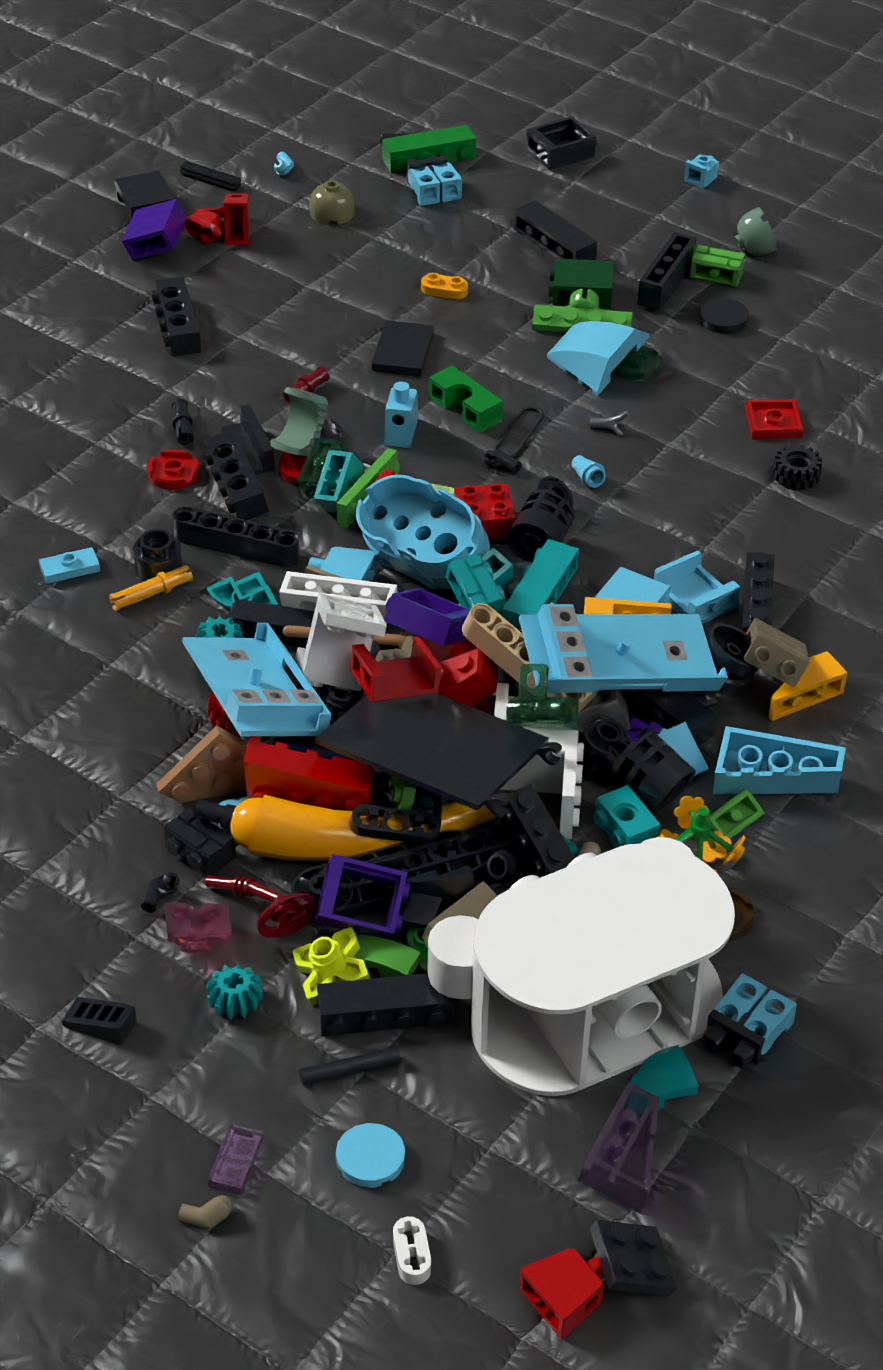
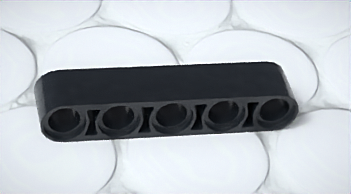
[172,507,300,567]

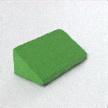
[709,788,765,839]

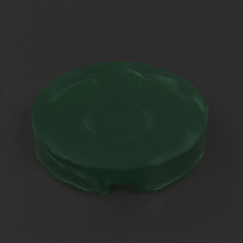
[614,346,663,382]

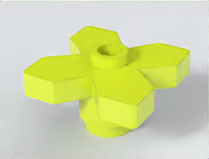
[292,927,371,1006]

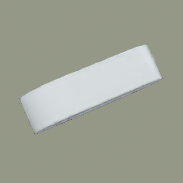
[393,1217,431,1285]

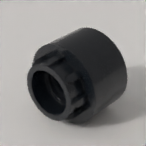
[133,529,182,581]

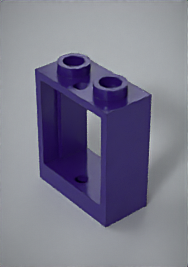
[384,588,470,646]
[314,854,410,940]

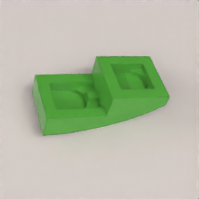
[353,934,423,978]

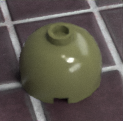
[309,181,355,225]

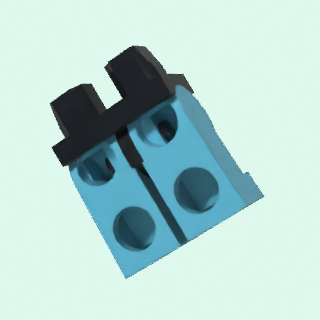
[407,155,462,206]
[702,973,797,1069]

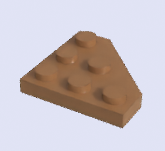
[156,726,248,803]

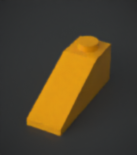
[768,651,847,721]

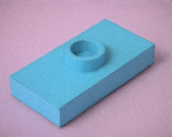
[39,547,100,584]

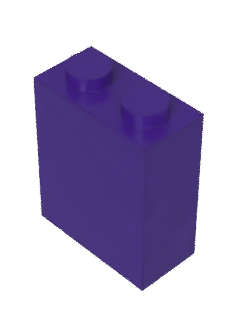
[122,199,187,260]

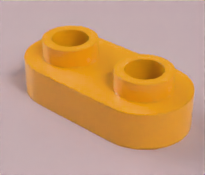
[421,273,468,299]

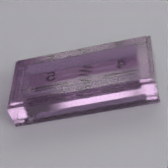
[207,1124,264,1195]

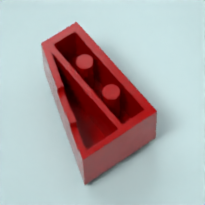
[438,648,498,707]

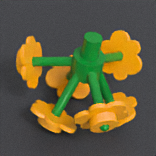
[658,796,746,873]

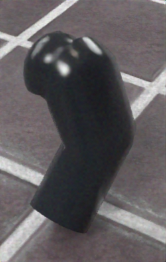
[141,872,180,913]

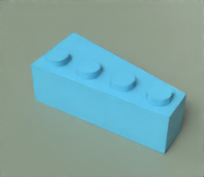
[713,726,846,795]

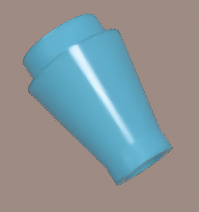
[571,455,606,488]

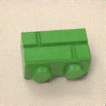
[690,245,745,287]

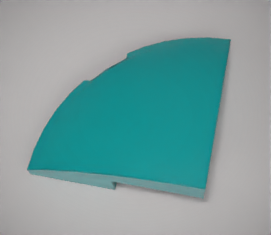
[206,571,279,610]
[628,1045,699,1113]

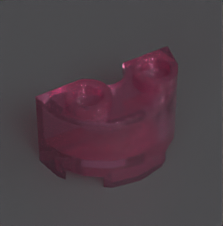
[164,903,232,954]

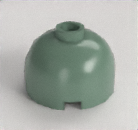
[735,207,777,256]

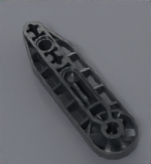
[291,825,515,923]

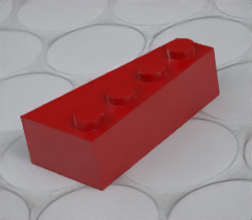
[243,736,375,811]

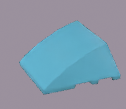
[547,321,650,396]

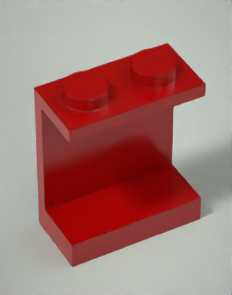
[350,636,444,702]

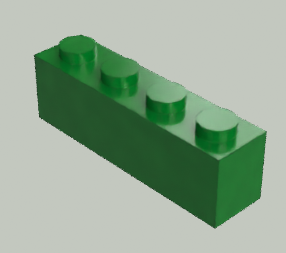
[382,125,476,173]

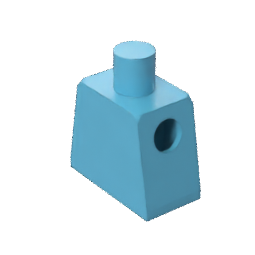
[384,381,418,448]
[308,547,377,582]

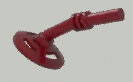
[205,875,318,938]

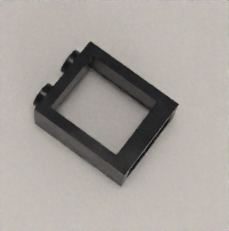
[526,116,597,170]

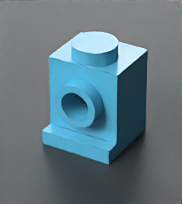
[684,154,719,189]

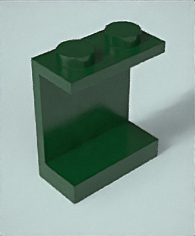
[548,258,613,309]

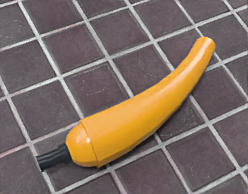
[194,795,495,861]

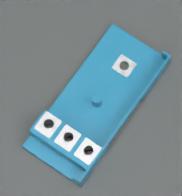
[519,604,728,693]
[182,623,332,736]

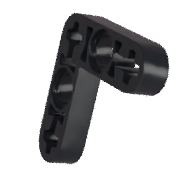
[349,786,442,845]

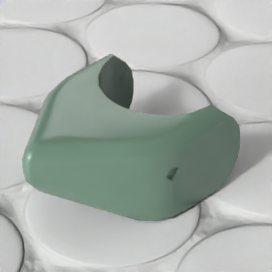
[271,387,328,456]

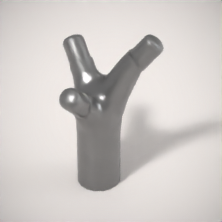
[590,411,629,436]

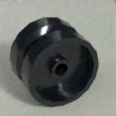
[705,623,759,696]

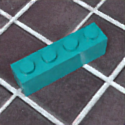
[500,539,579,626]

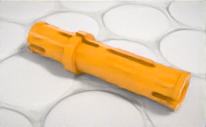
[109,564,193,611]

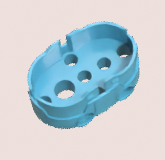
[356,475,490,590]

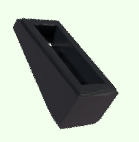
[61,997,137,1045]

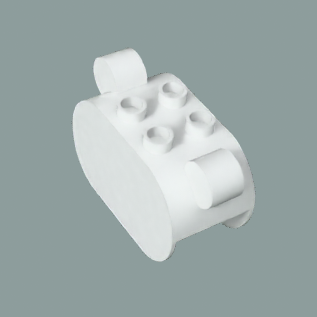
[428,837,735,1096]

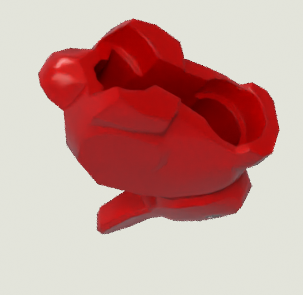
[184,206,224,244]

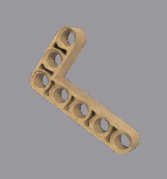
[462,603,602,719]

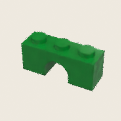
[429,366,503,433]

